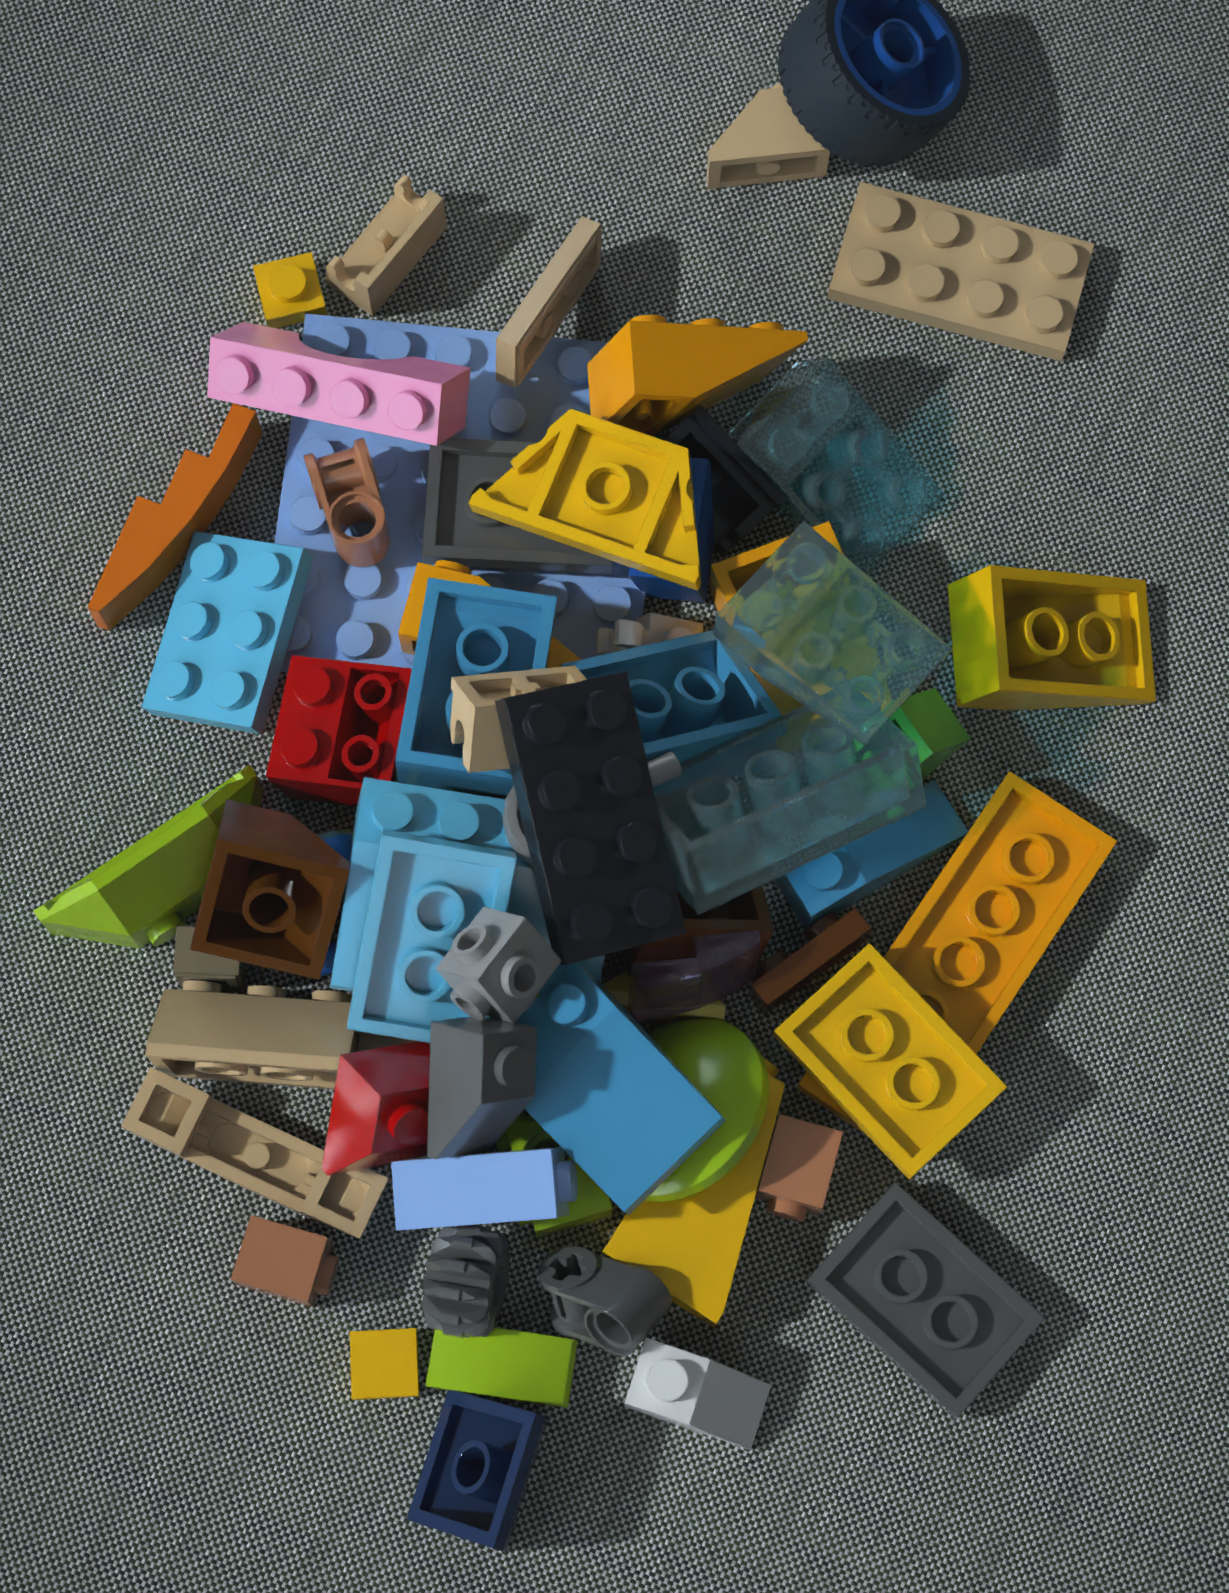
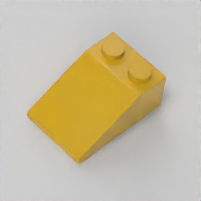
[948,565,1156,711]

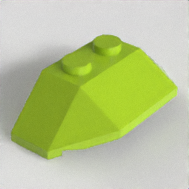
[33,764,264,949]

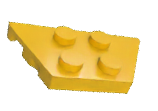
[468,408,701,591]

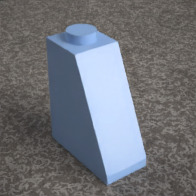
[391,1147,578,1231]

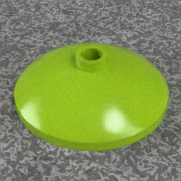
[645,1017,769,1202]

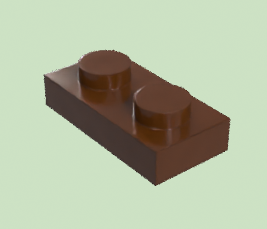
[749,908,871,1016]

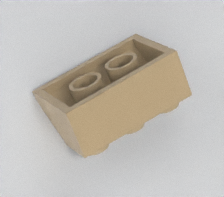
[145,980,359,1090]

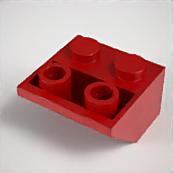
[266,655,412,806]

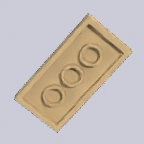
[827,182,1095,361]

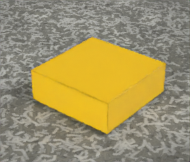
[350,1328,420,1400]

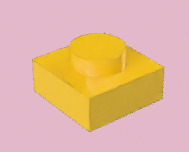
[253,252,327,328]

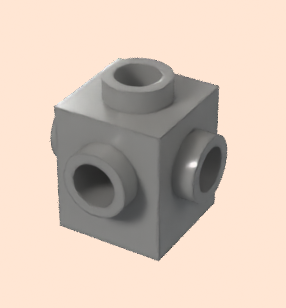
[435,907,561,1024]

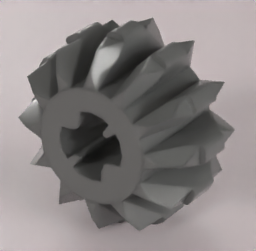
[421,1225,511,1338]

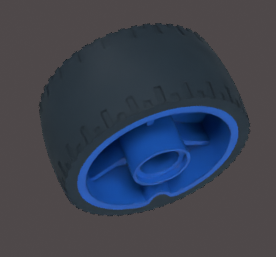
[778,0,971,167]

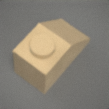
[706,83,830,189]

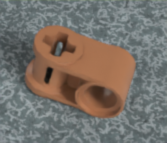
[303,438,390,567]

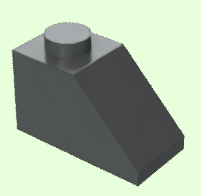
[427,1016,537,1159]

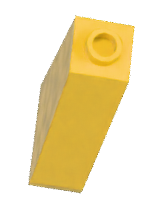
[603,1058,785,1328]

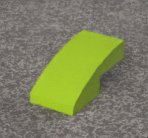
[426,1327,578,1408]

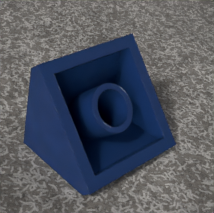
[407,1390,547,1552]

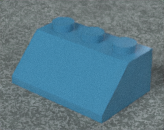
[560,628,785,797]

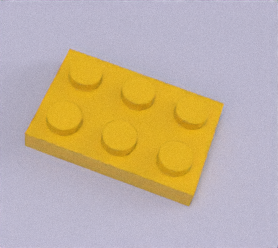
[773,943,1007,1180]

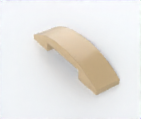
[121,1067,389,1240]

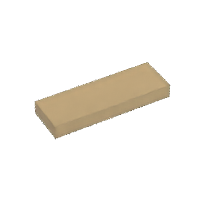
[496,216,602,388]

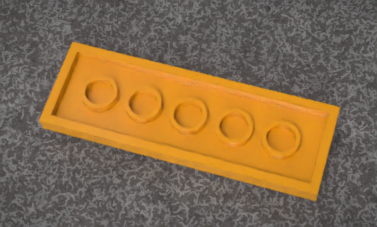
[797,771,1117,1136]

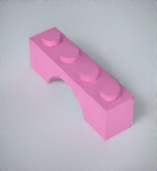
[207,322,471,446]

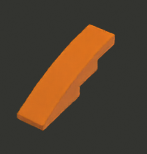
[87,403,263,631]

